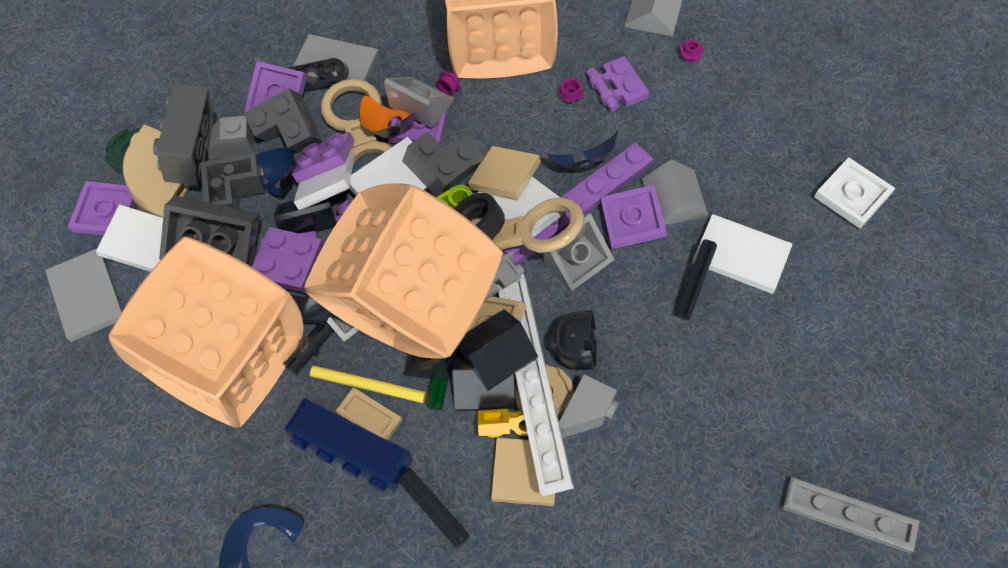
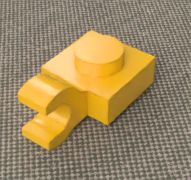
[478,409,528,437]

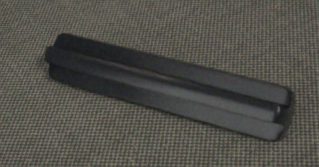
[675,239,717,320]
[398,469,470,548]

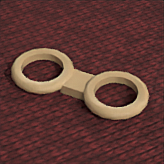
[321,79,392,191]
[471,198,584,253]

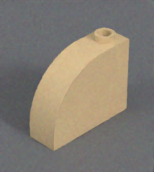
[123,124,205,218]

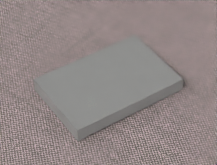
[293,34,379,93]
[45,249,123,342]

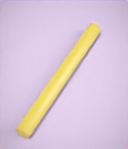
[310,365,427,403]

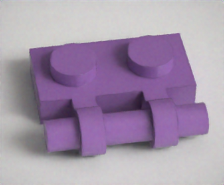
[587,56,649,111]

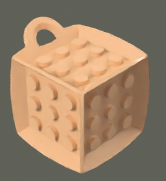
[445,0,558,78]
[304,183,503,358]
[109,236,303,428]

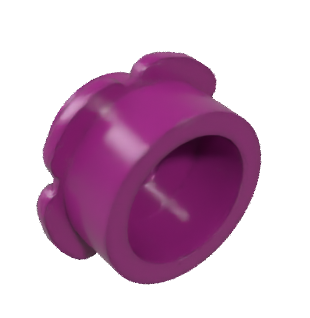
[679,39,704,63]
[437,71,460,96]
[558,78,583,103]

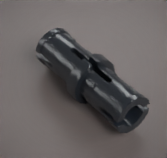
[282,322,335,376]

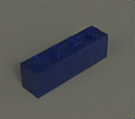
[284,398,413,493]

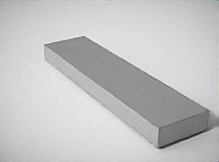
[782,477,920,554]

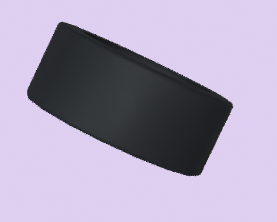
[454,193,505,240]

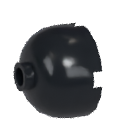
[551,310,597,370]

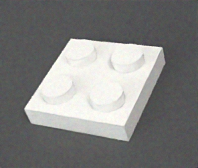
[814,157,895,229]

